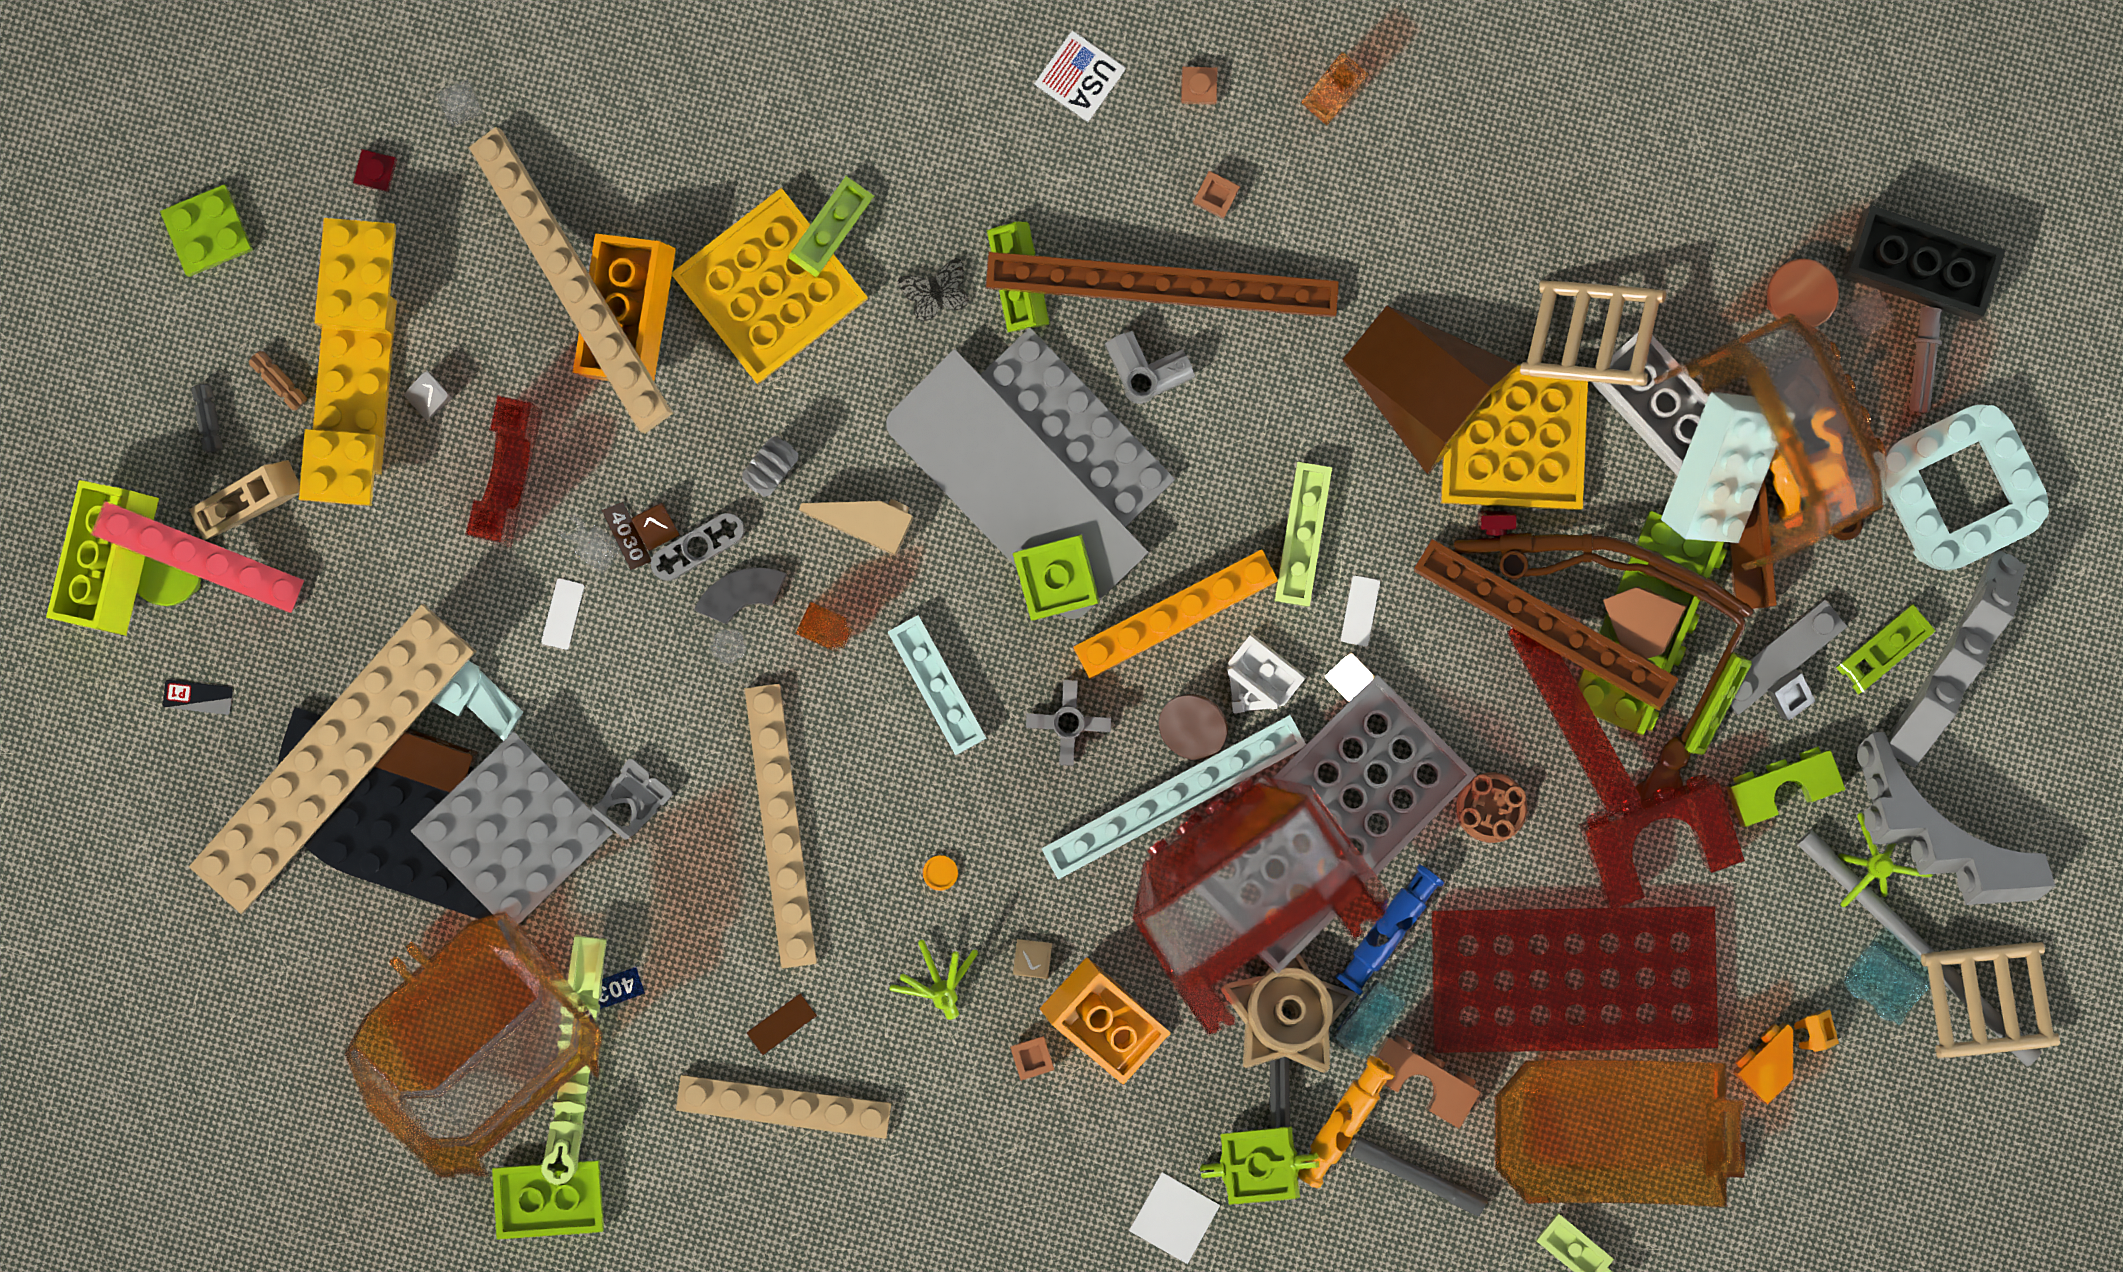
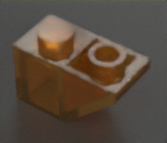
[795,602,853,653]

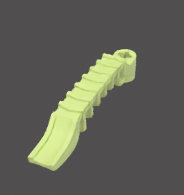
[542,935,607,1184]

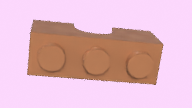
[1375,1035,1481,1129]

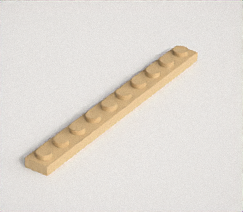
[469,127,673,434]

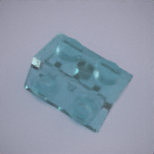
[1844,940,1930,1025]

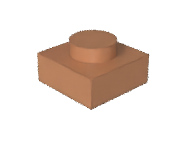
[1181,67,1217,105]
[1193,171,1240,219]
[1010,1036,1054,1081]

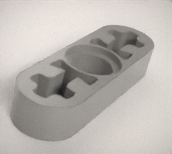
[651,513,745,581]

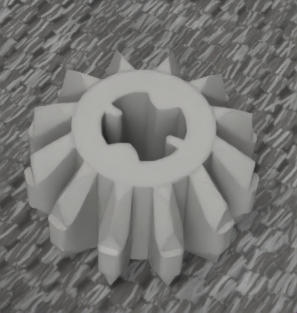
[742,436,798,497]

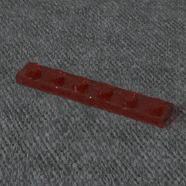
[1507,628,1641,817]

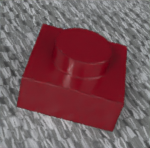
[353,149,398,193]
[1478,510,1516,535]

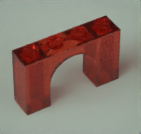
[465,395,543,548]
[1579,775,1745,909]

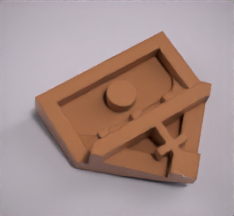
[1603,586,1687,660]

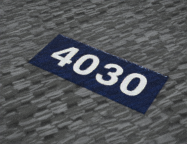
[599,967,645,1009]

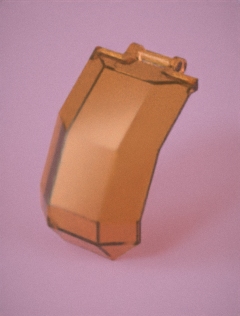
[1495,1060,1745,1207]

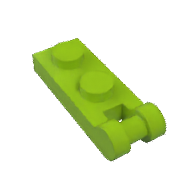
[1836,604,1936,695]

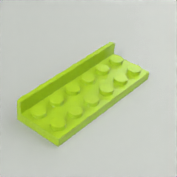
[1568,511,1727,736]

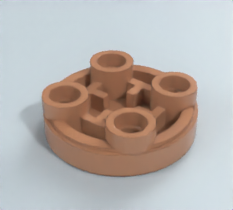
[1767,259,1839,330]
[1456,772,1527,843]

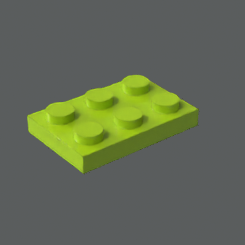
[492,1160,604,1239]

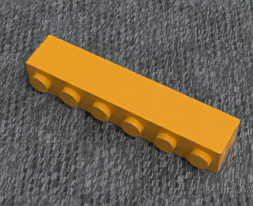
[1073,549,1278,679]

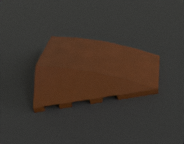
[1342,305,1518,475]

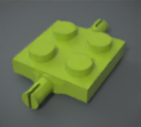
[1200,1126,1319,1205]

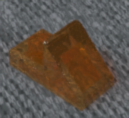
[1301,51,1369,126]

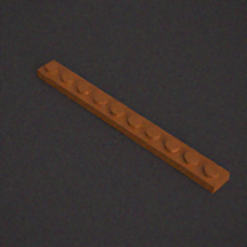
[985,252,1339,318]

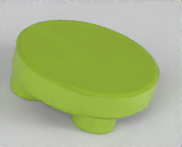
[137,556,201,606]

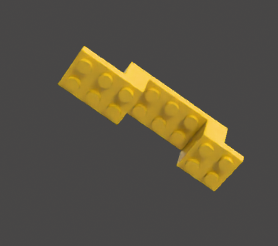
[299,218,397,506]

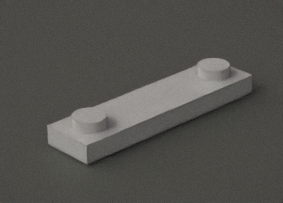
[1730,600,1847,716]

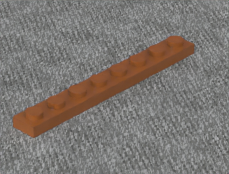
[1414,539,1679,711]

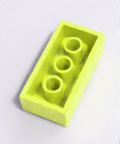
[46,480,159,636]

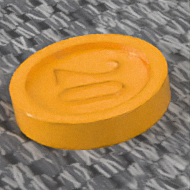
[923,855,958,891]

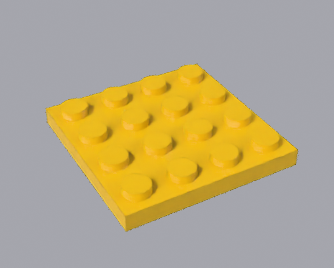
[672,187,868,385]
[1441,365,1588,510]

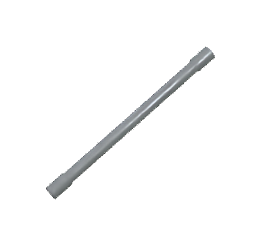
[1797,829,2042,1067]

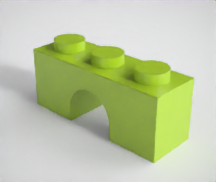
[1726,746,1846,827]

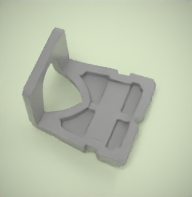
[591,759,673,839]

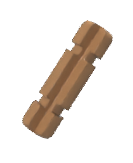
[249,351,307,410]

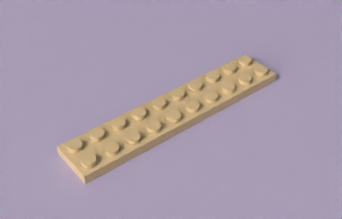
[189,604,477,914]

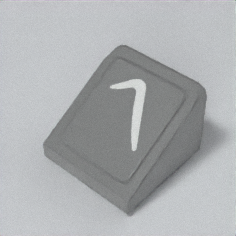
[403,370,453,421]

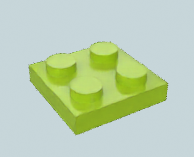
[160,184,253,277]
[1012,534,1100,621]

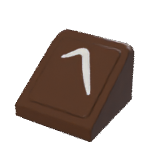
[631,503,680,551]

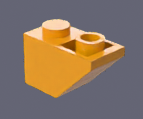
[1733,1022,1793,1104]

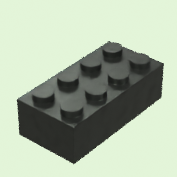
[1842,205,2006,322]

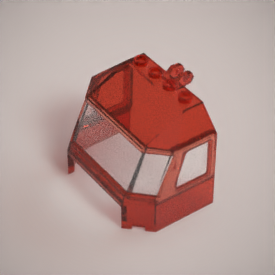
[1132,777,1390,1036]

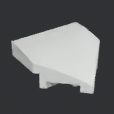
[1227,633,1307,713]

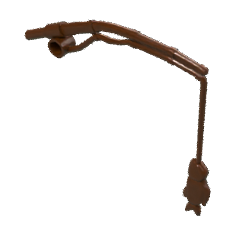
[1454,532,1753,828]

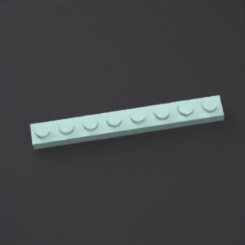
[1041,715,1306,879]

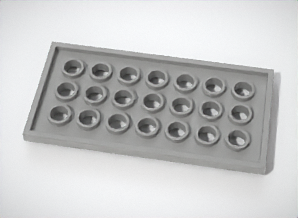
[1177,674,1477,974]

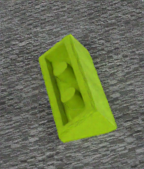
[987,222,1049,333]
[1685,651,1752,755]

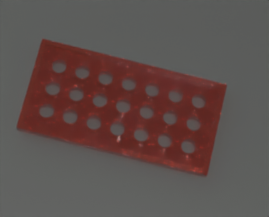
[1431,906,1718,1053]

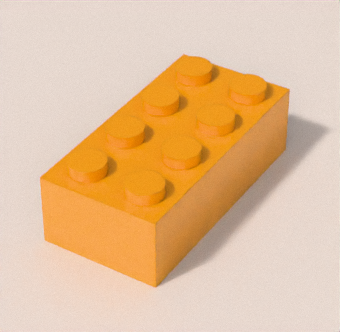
[572,233,676,381]

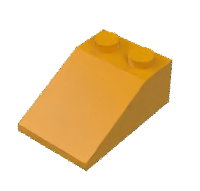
[1039,957,1171,1085]

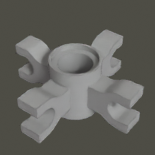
[1026,680,1111,766]

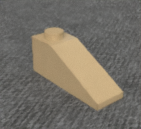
[189,460,300,541]
[799,499,914,556]

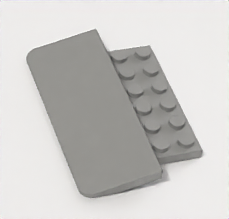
[886,328,1175,619]

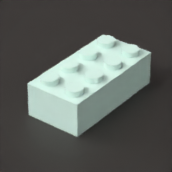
[1661,392,1789,543]

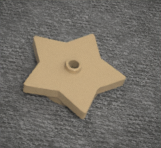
[1221,954,1355,1073]

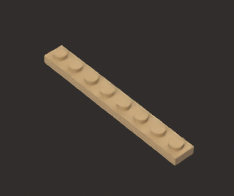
[744,684,817,969]

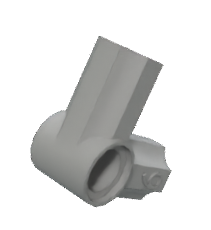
[1105,331,1195,404]

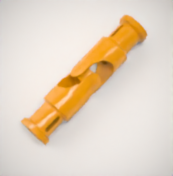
[1298,1056,1396,1188]

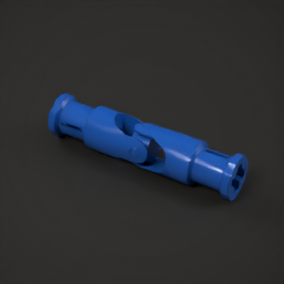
[1335,864,1445,996]

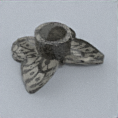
[898,258,969,322]

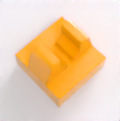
[1794,1009,1839,1052]

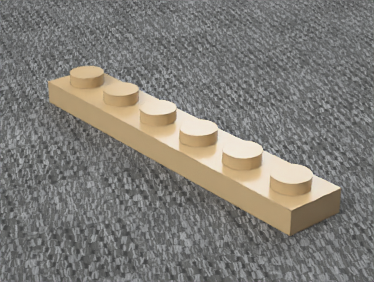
[676,1075,892,1139]

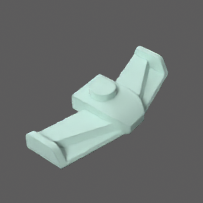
[432,661,524,741]

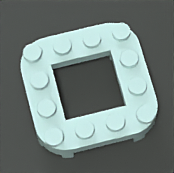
[1878,405,2049,571]

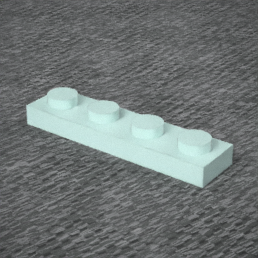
[888,615,987,755]

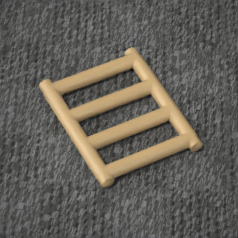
[1520,280,1666,386]
[1921,942,2060,1058]

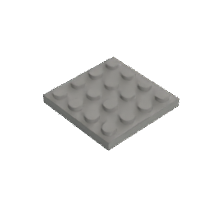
[411,731,613,932]

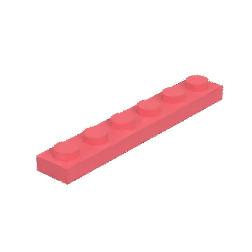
[91,501,304,613]

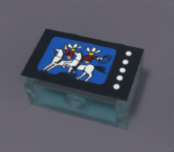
[1332,980,1406,1060]

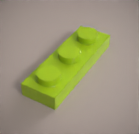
[788,176,874,278]

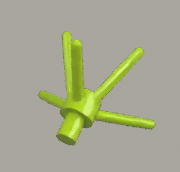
[1838,813,1933,907]
[889,939,978,1020]

